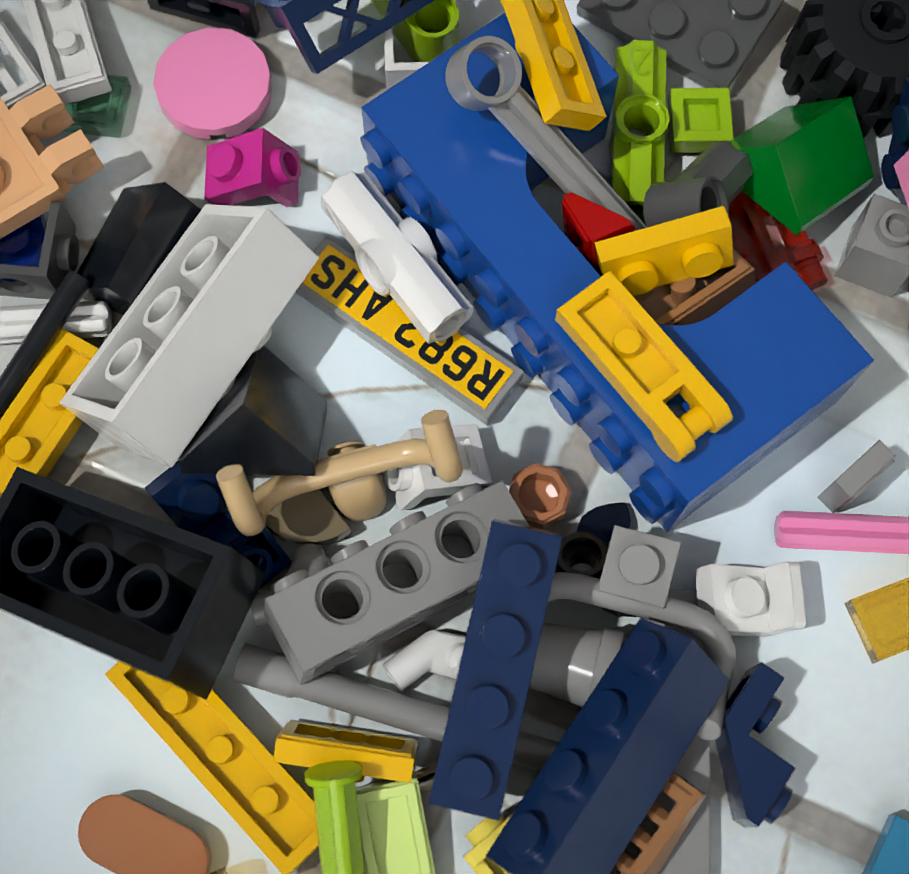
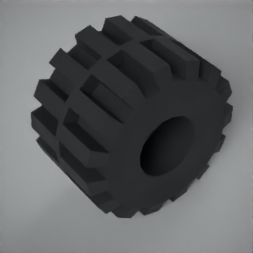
[780,0,909,139]

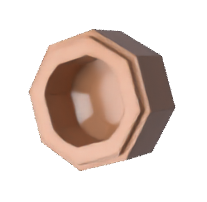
[509,463,571,530]

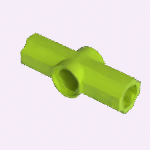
[608,40,670,224]

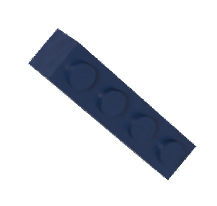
[428,519,562,821]
[485,618,730,874]

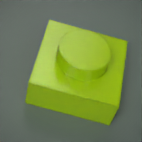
[667,88,733,153]

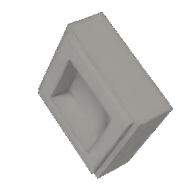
[817,439,896,513]

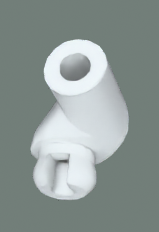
[382,630,466,691]

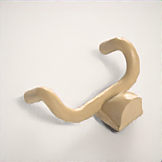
[216,410,463,536]

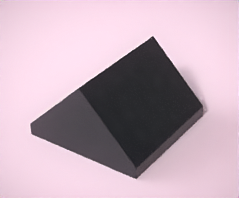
[77,182,202,315]
[180,346,327,476]

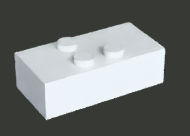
[59,204,319,468]

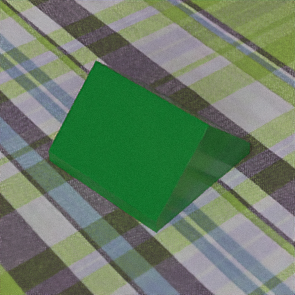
[730,96,874,235]

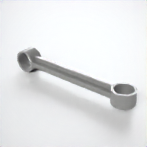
[445,36,647,231]

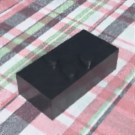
[0,467,266,700]

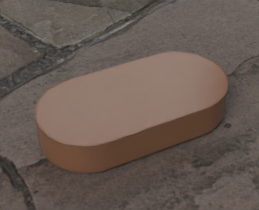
[78,795,211,874]

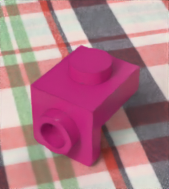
[204,128,301,207]

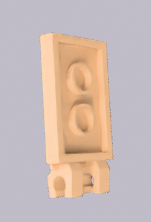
[0,84,104,239]

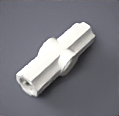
[321,171,473,344]

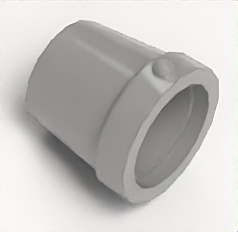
[530,623,625,707]

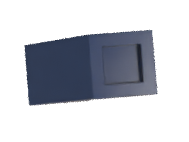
[145,459,292,589]
[715,662,796,828]

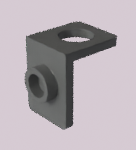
[0,201,79,300]

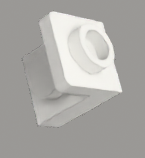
[384,424,493,510]
[695,561,806,637]

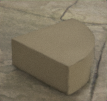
[265,489,352,545]

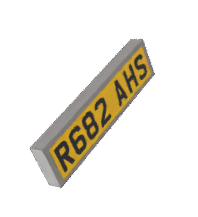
[296,236,524,425]

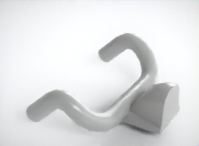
[548,525,736,741]

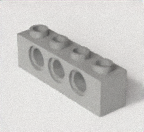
[264,480,530,685]

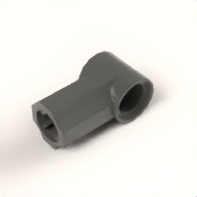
[643,141,753,227]

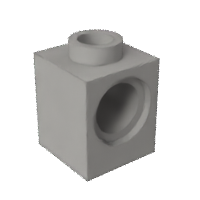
[834,193,909,298]

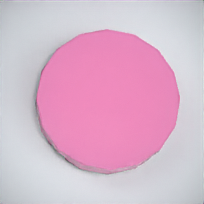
[153,28,272,139]

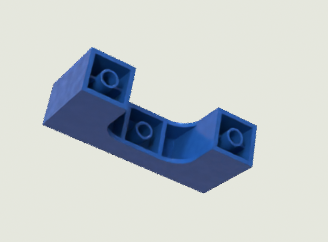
[360,13,874,533]

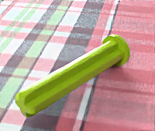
[305,761,364,874]

